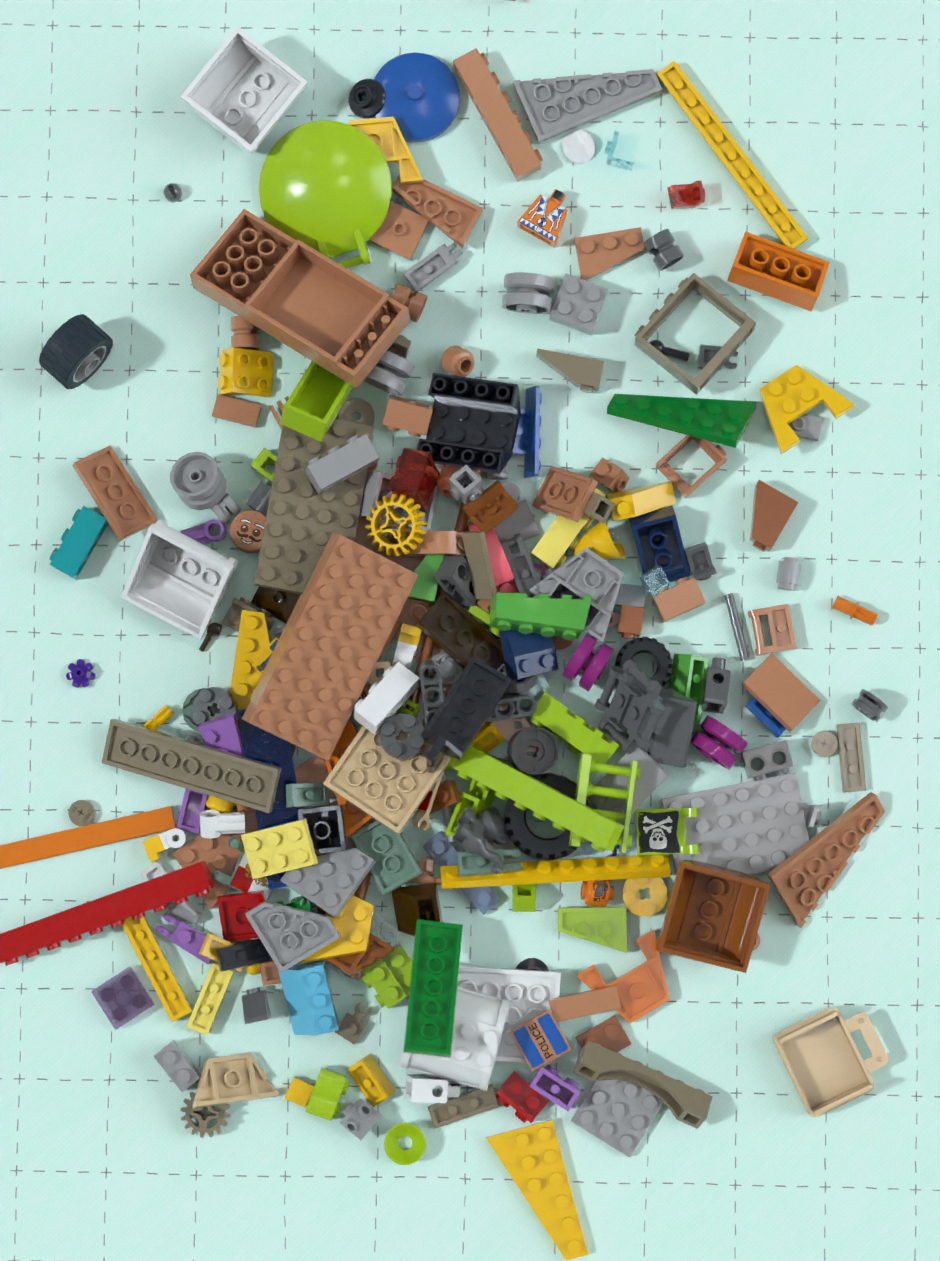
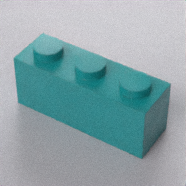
[49,506,109,580]

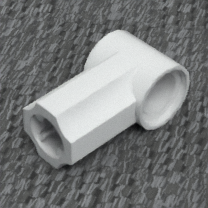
[200,810,245,839]

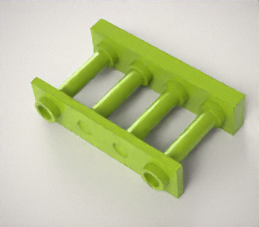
[569,754,640,853]

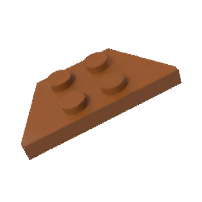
[317,907,394,977]

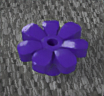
[66,659,96,688]

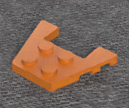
[576,929,670,1023]

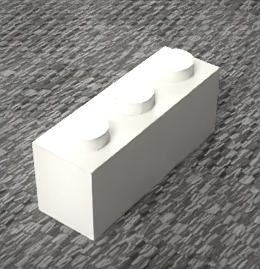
[354,662,420,735]

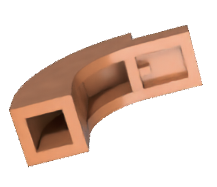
[391,531,466,558]

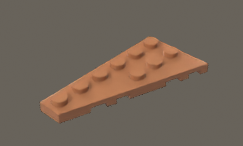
[767,792,885,928]

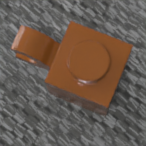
[608,605,645,640]

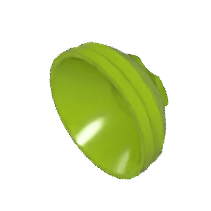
[384,1123,426,1165]

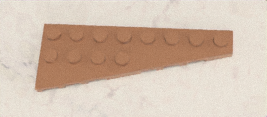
[172,755,329,909]

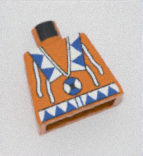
[517,189,567,247]

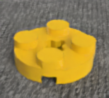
[622,877,667,916]

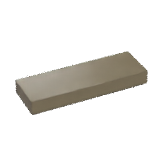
[462,531,497,599]
[836,723,866,793]
[427,1084,500,1128]

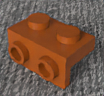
[463,480,520,534]

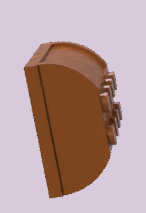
[656,860,770,973]

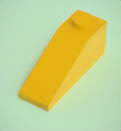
[606,481,676,521]

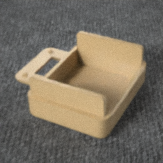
[773,1007,889,1117]

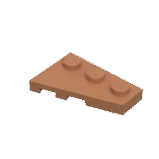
[574,227,645,281]

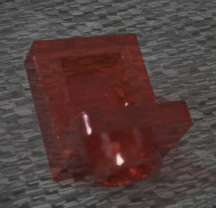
[667,180,705,209]

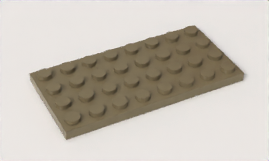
[254,419,375,594]

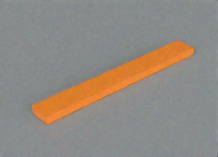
[0,806,176,869]

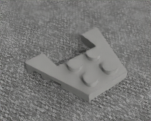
[530,547,624,642]

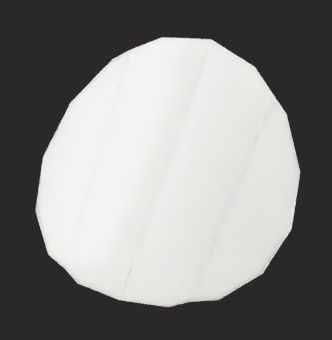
[562,130,595,164]

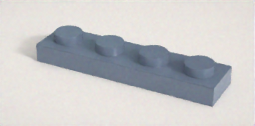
[423,832,500,915]

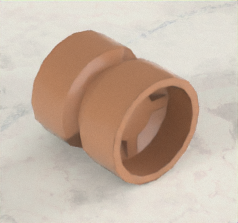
[391,283,428,322]
[231,316,260,350]

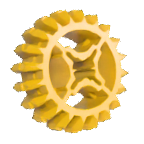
[365,494,427,556]

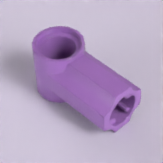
[180,519,227,545]

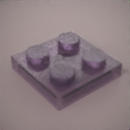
[91,966,155,1030]

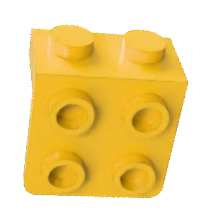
[218,347,273,397]

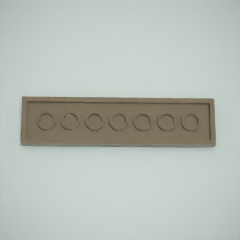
[102,719,281,813]

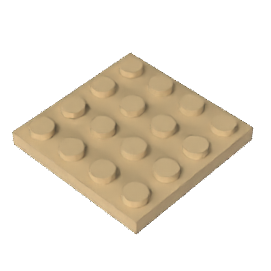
[323,726,451,835]

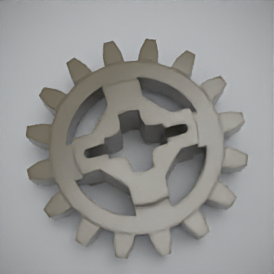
[180,1092,231,1138]

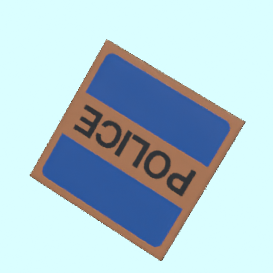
[509,1009,572,1072]

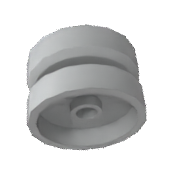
[502,272,554,314]
[363,351,415,396]
[170,452,227,510]

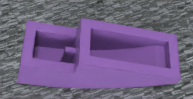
[176,789,208,834]

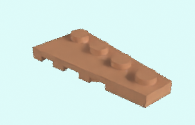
[392,175,483,248]

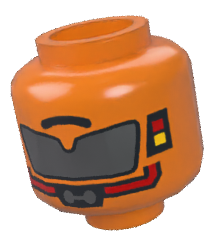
[580,880,614,907]

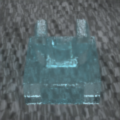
[640,565,670,597]

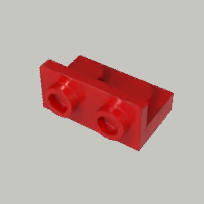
[496,1071,549,1123]

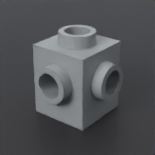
[449,465,483,505]
[340,1098,381,1140]

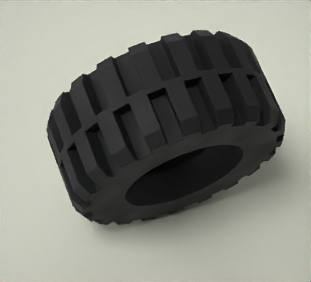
[504,773,590,860]

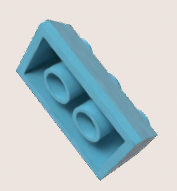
[278,960,339,1036]

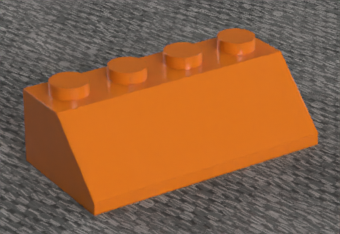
[727,231,830,311]

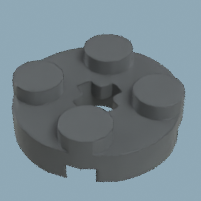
[192,687,238,725]
[380,714,426,761]

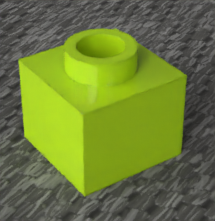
[512,884,536,912]

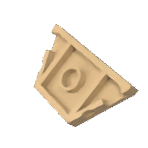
[192,1053,279,1109]

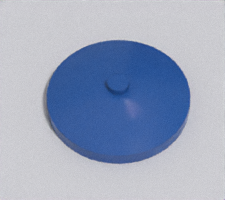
[374,53,460,142]

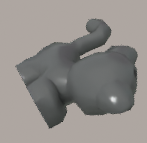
[452,806,508,874]

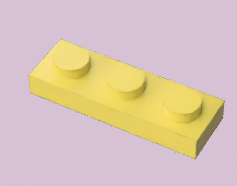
[186,963,234,1035]

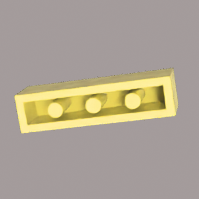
[531,488,606,569]

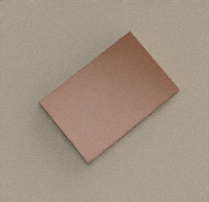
[532,466,598,523]
[741,653,821,732]

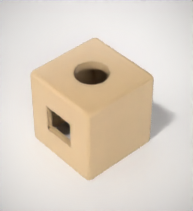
[369,661,392,685]

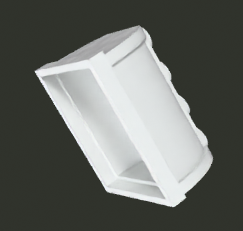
[181,27,308,154]
[121,520,238,640]
[398,986,511,1091]

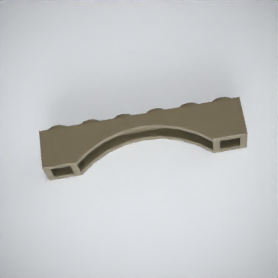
[573,1040,713,1129]

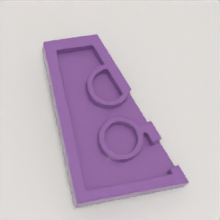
[197,712,248,758]

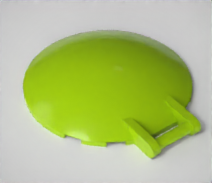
[259,120,392,269]

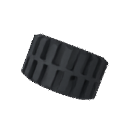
[615,637,673,688]

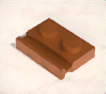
[576,1015,632,1052]

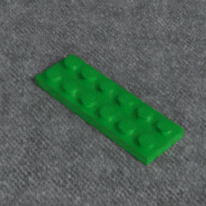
[403,919,463,1058]

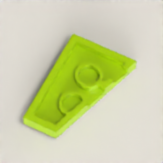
[558,907,627,953]

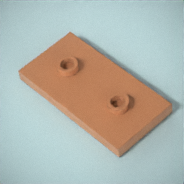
[368,201,429,260]
[72,445,158,541]

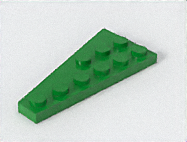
[607,394,757,448]

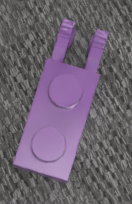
[155,913,211,964]

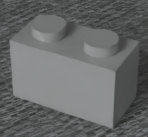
[153,1040,201,1092]

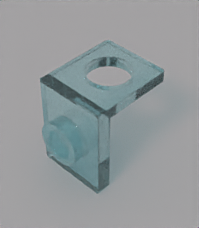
[605,131,634,171]

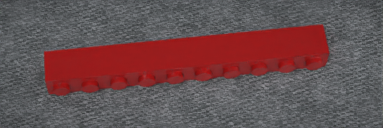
[0,861,215,966]

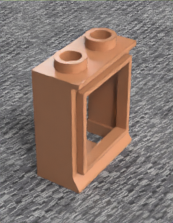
[655,435,727,498]

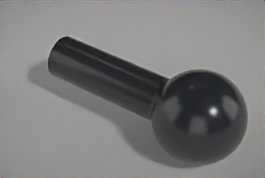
[649,340,690,361]

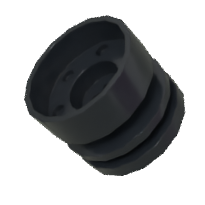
[507,727,559,775]

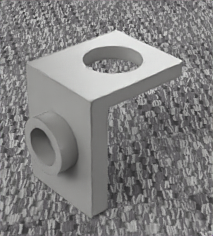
[802,802,821,828]

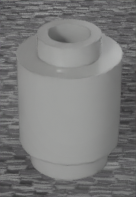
[776,557,801,591]

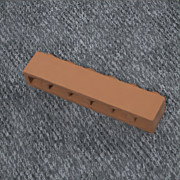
[453,48,543,182]

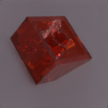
[390,448,439,513]

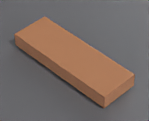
[549,985,621,1022]

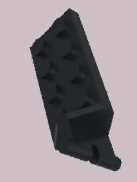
[421,656,512,773]

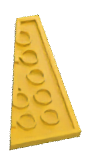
[230,609,270,748]
[486,1119,588,1261]

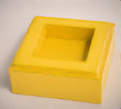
[284,1077,314,1108]

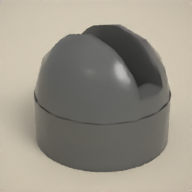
[164,183,182,202]

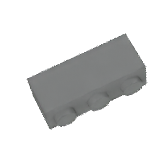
[305,434,380,494]

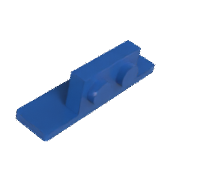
[512,386,542,478]

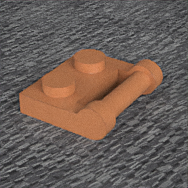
[748,604,797,656]

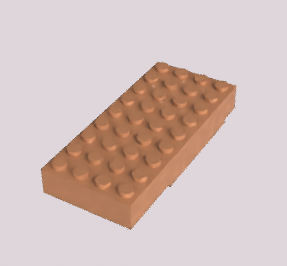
[190,209,410,388]
[242,533,418,761]

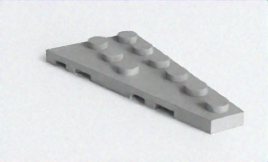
[512,69,662,143]

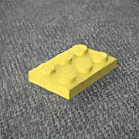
[241,818,318,879]

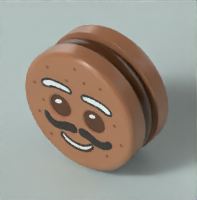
[230,510,266,553]

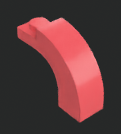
[467,523,519,593]

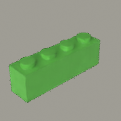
[490,592,591,640]

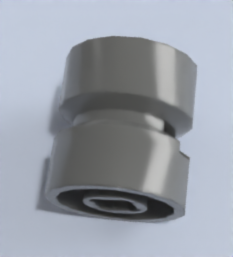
[643,229,684,271]

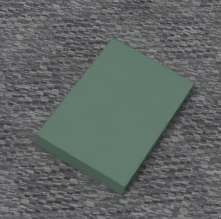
[351,820,424,896]

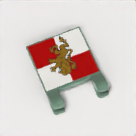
[212,837,281,901]

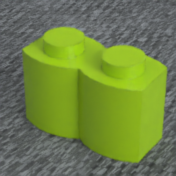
[305,1067,350,1121]

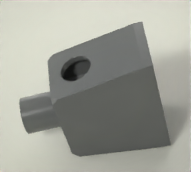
[702,657,730,714]

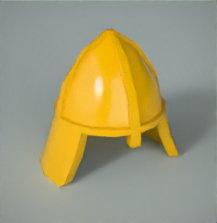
[574,522,625,561]

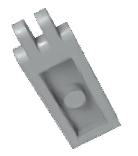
[403,242,463,291]

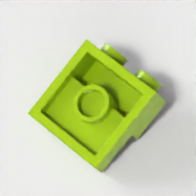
[362,945,412,1009]

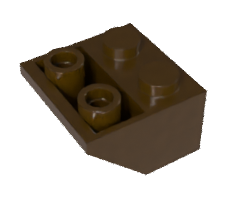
[392,882,443,936]

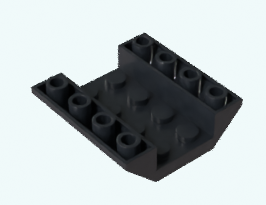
[415,373,521,474]

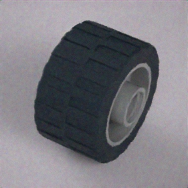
[39,314,113,389]

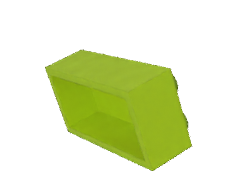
[280,361,354,442]

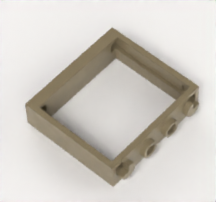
[634,273,756,395]

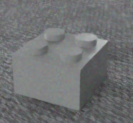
[549,273,608,335]

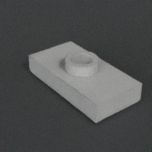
[788,414,823,441]

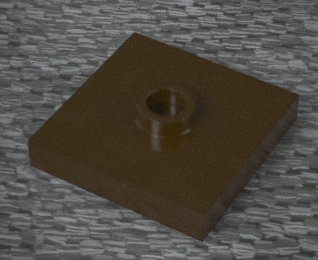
[251,586,301,624]

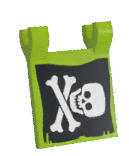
[636,807,700,855]

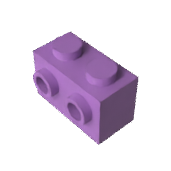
[529,1064,581,1111]

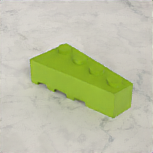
[530,692,619,764]

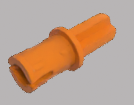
[832,595,878,625]

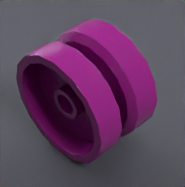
[561,633,614,692]
[690,715,748,770]

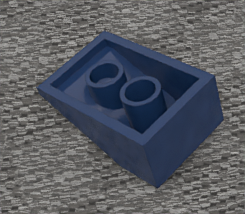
[629,505,690,587]
[499,630,559,679]

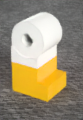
[392,623,422,669]
[142,828,187,863]

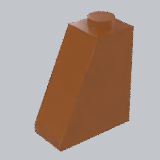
[750,480,798,552]

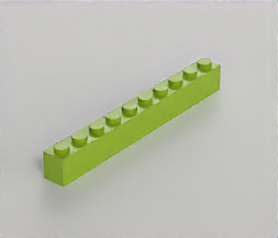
[424,723,625,852]

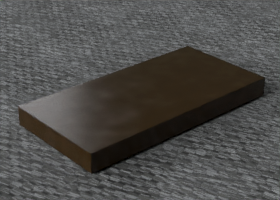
[416,591,504,670]

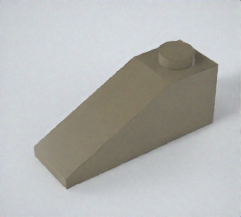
[536,348,604,393]

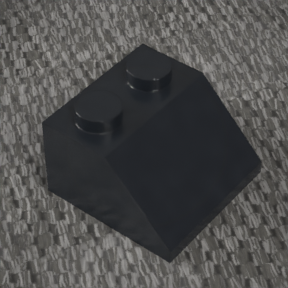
[298,805,348,854]

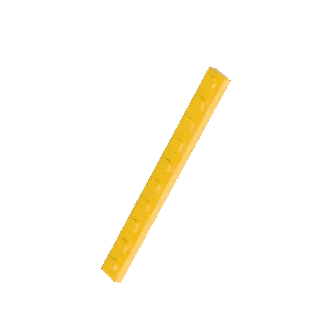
[656,60,808,249]
[440,854,671,889]

